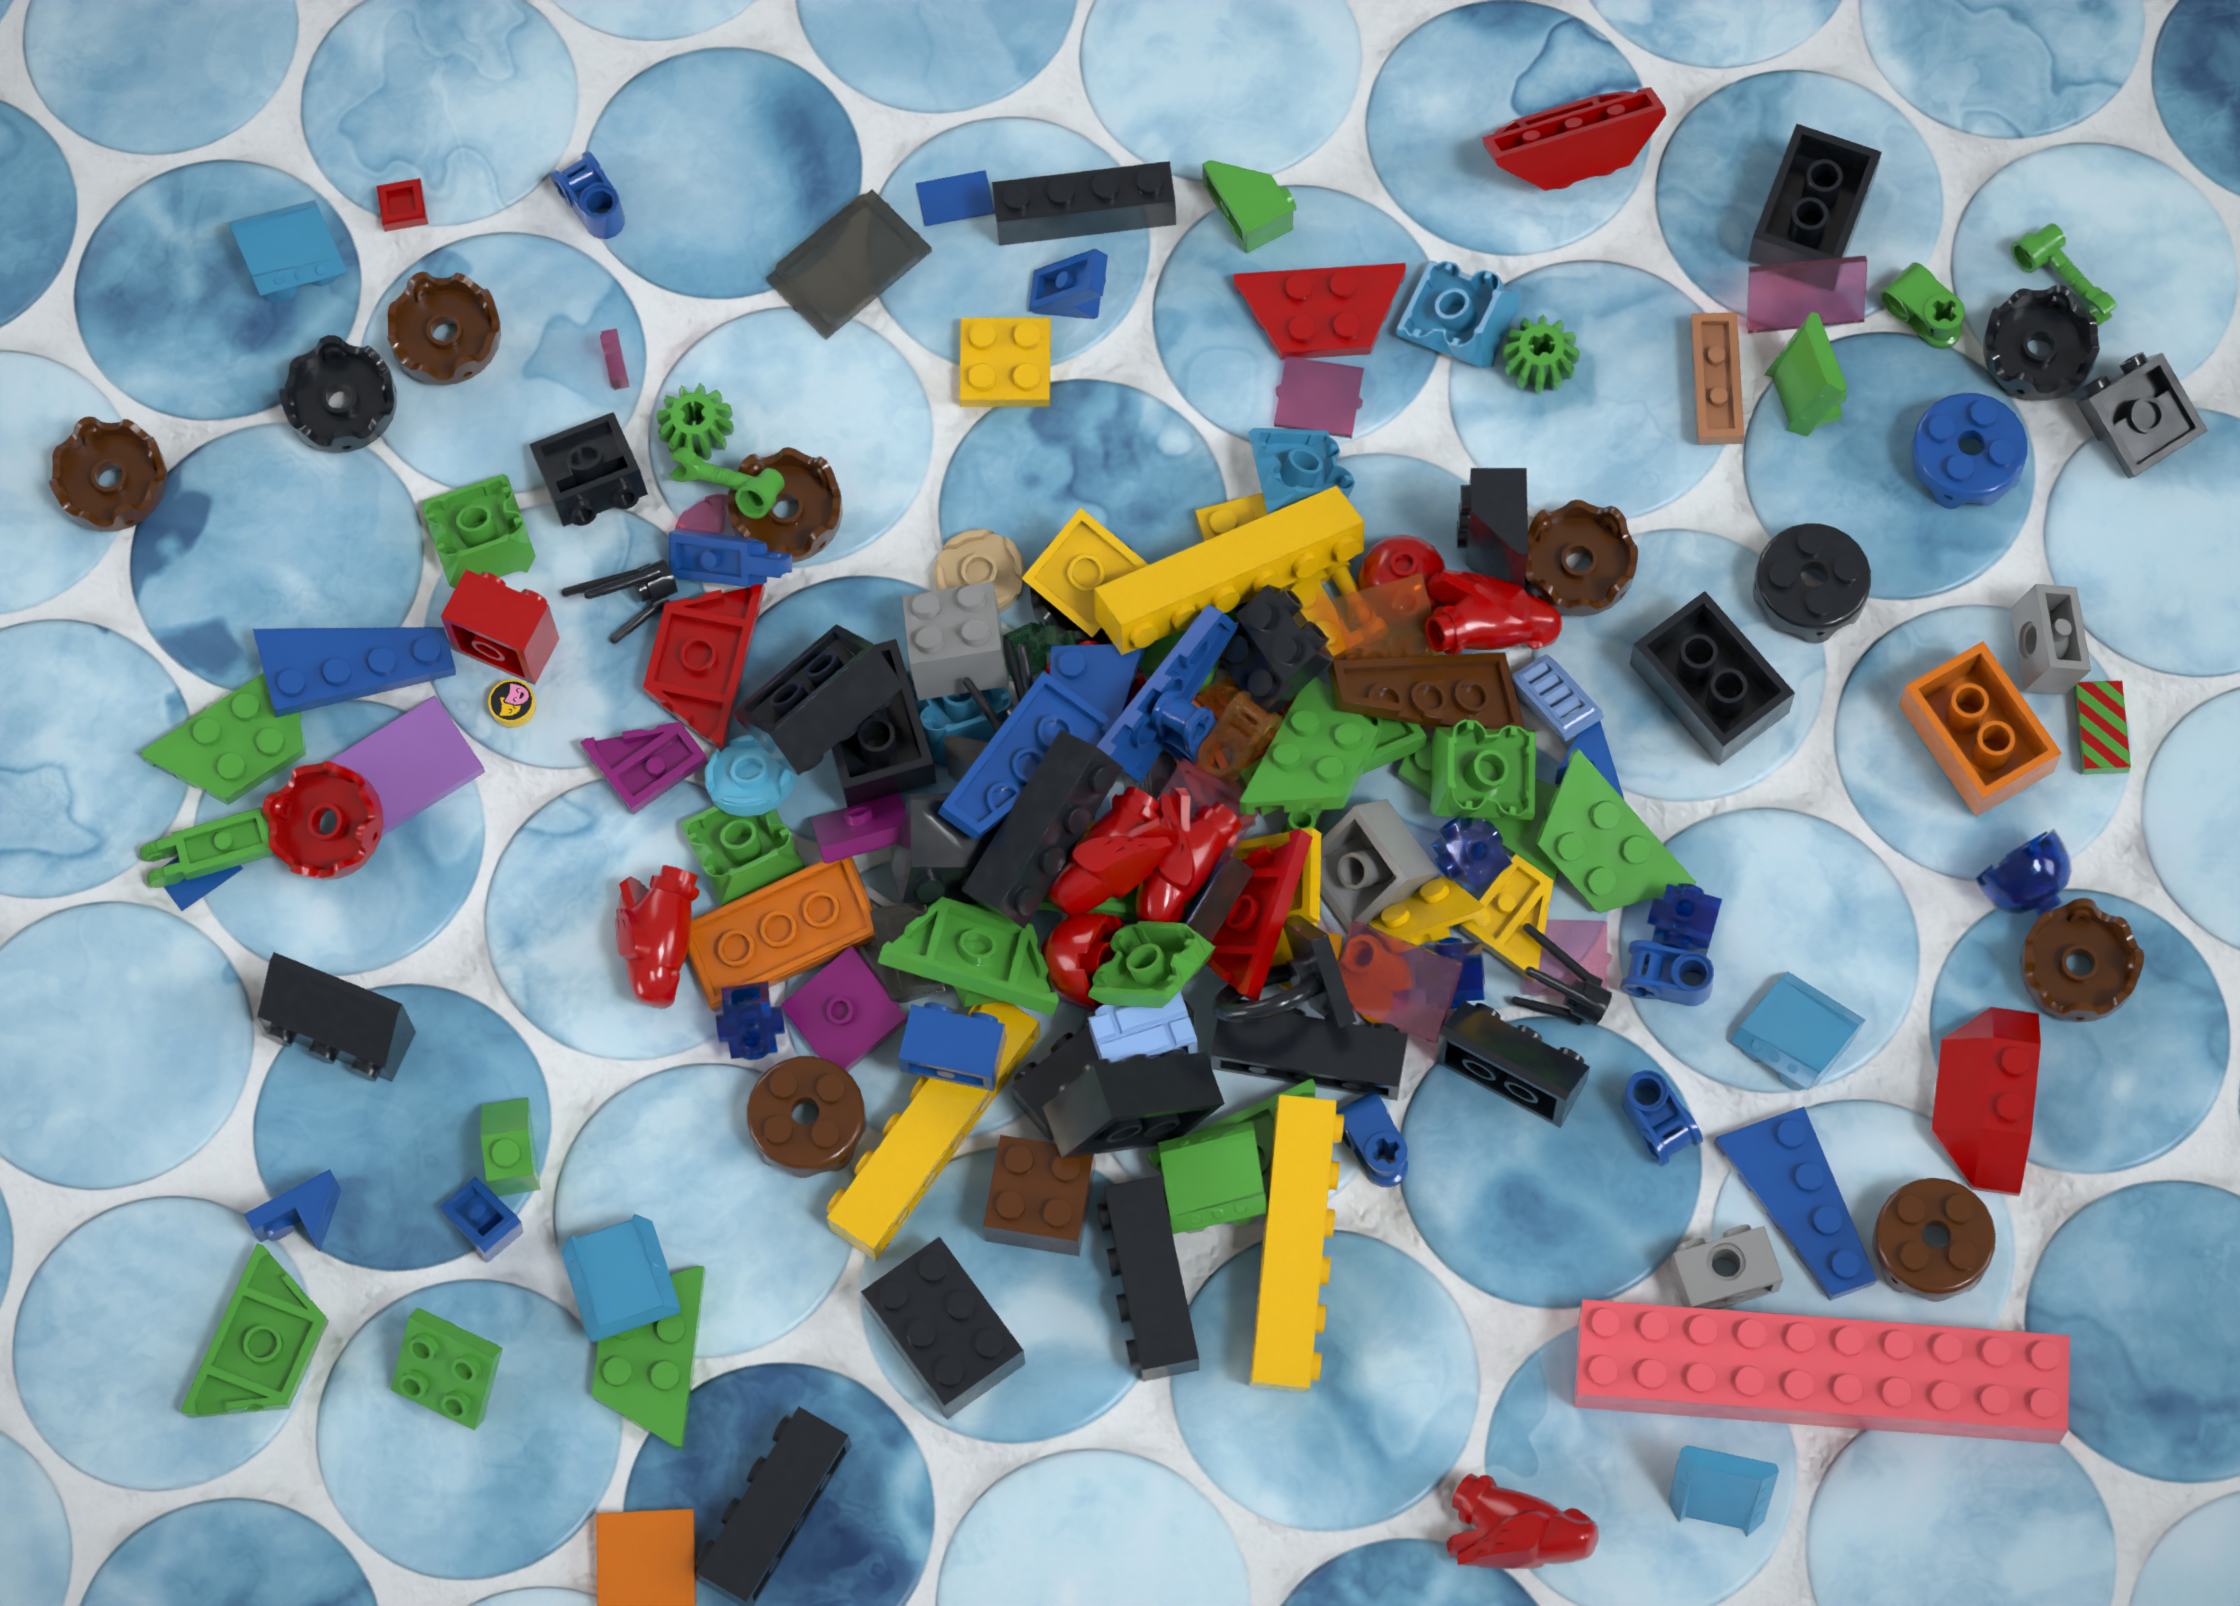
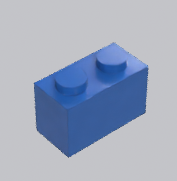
[898,1002,1006,1091]

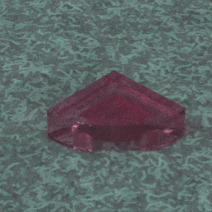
[600,328,630,390]
[675,494,728,534]

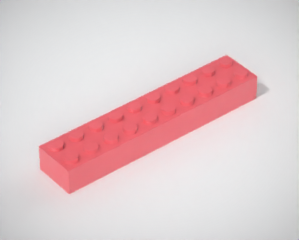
[1574,1299,2070,1444]

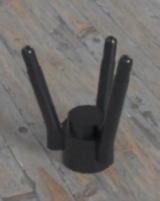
[561,559,678,644]
[963,639,1034,734]
[1511,923,1612,1026]

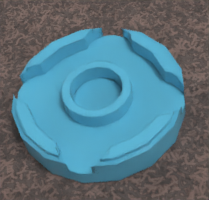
[705,735,797,817]

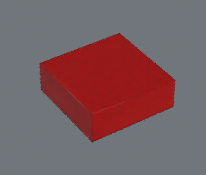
[376,178,429,232]

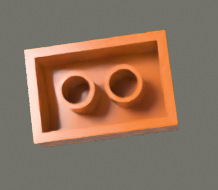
[1899,641,2062,817]

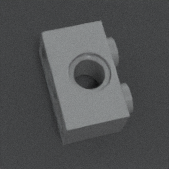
[2010,584,2091,695]
[1669,1224,1783,1309]

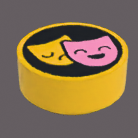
[488,679,536,728]

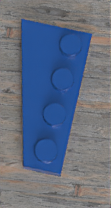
[1096,604,1238,784]
[938,671,1115,840]
[1714,1106,1877,1301]

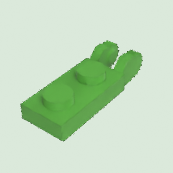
[140,807,276,888]

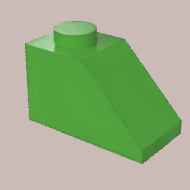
[1202,160,1297,254]
[481,1097,541,1197]

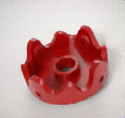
[262,761,384,880]

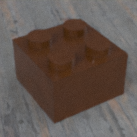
[983,1135,1096,1257]

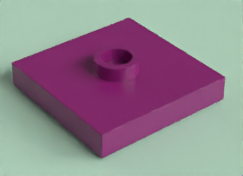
[810,793,905,864]
[781,945,908,1072]

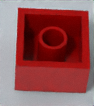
[441,569,560,685]

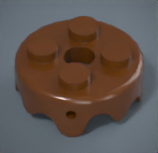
[387,272,501,385]
[49,416,167,532]
[727,447,843,563]
[1525,499,1638,617]
[2019,898,2144,1022]
[747,1056,867,1178]
[1872,1178,1996,1302]

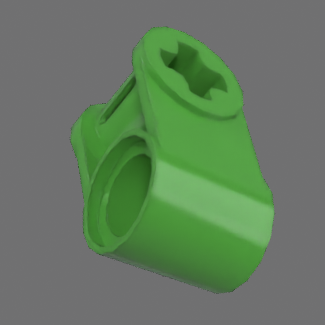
[1880,262,1965,349]

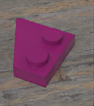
[580,721,708,815]

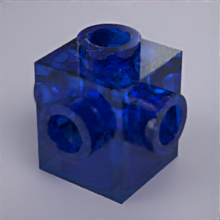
[1431,815,1513,891]
[1647,883,1722,956]
[1416,937,1486,1009]
[715,981,785,1060]

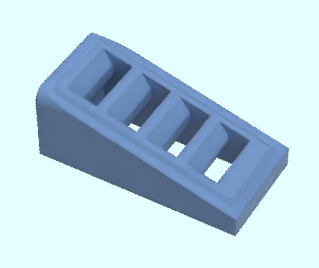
[1511,654,1604,741]

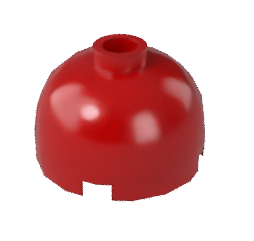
[1357,534,1446,629]
[1040,912,1124,1007]

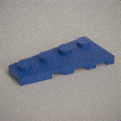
[253,627,456,718]
[1050,644,1145,820]

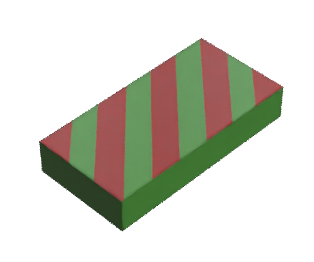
[2074,680,2131,774]

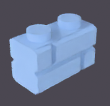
[1088,991,1197,1063]

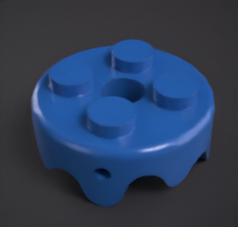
[1911,393,2028,509]

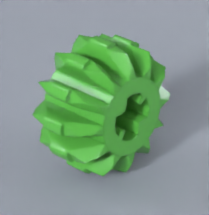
[1502,314,1580,394]
[657,383,734,461]

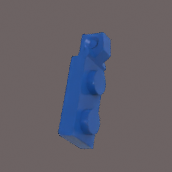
[669,529,792,588]

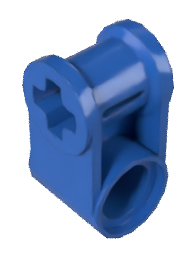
[550,151,625,239]
[1151,688,1221,767]
[1620,940,1714,1006]
[1622,1070,1703,1167]
[1336,1091,1408,1188]

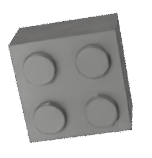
[902,581,1009,700]

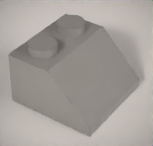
[1320,799,1439,936]

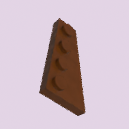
[1327,652,1525,730]

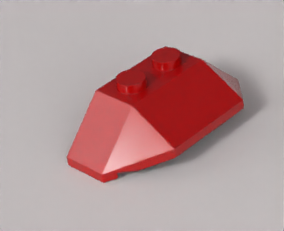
[1482,87,1666,191]
[1931,1007,2041,1196]

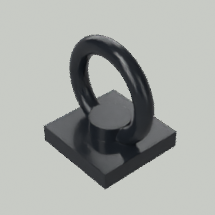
[1212,915,1356,1028]

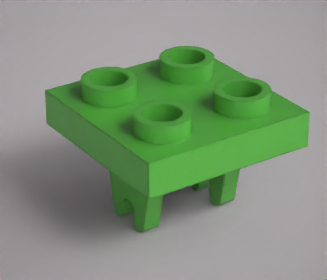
[390,1307,503,1430]

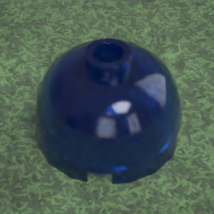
[1974,828,2072,917]

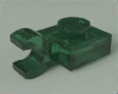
[1003,622,1075,681]

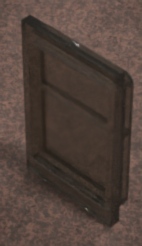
[766,189,932,340]

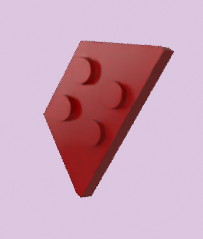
[1233,263,1406,360]
[643,584,765,750]
[1198,829,1313,1002]

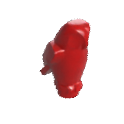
[1425,569,1562,655]
[1047,786,1180,916]
[1135,788,1242,923]
[615,865,700,1009]
[1446,1473,1599,1569]

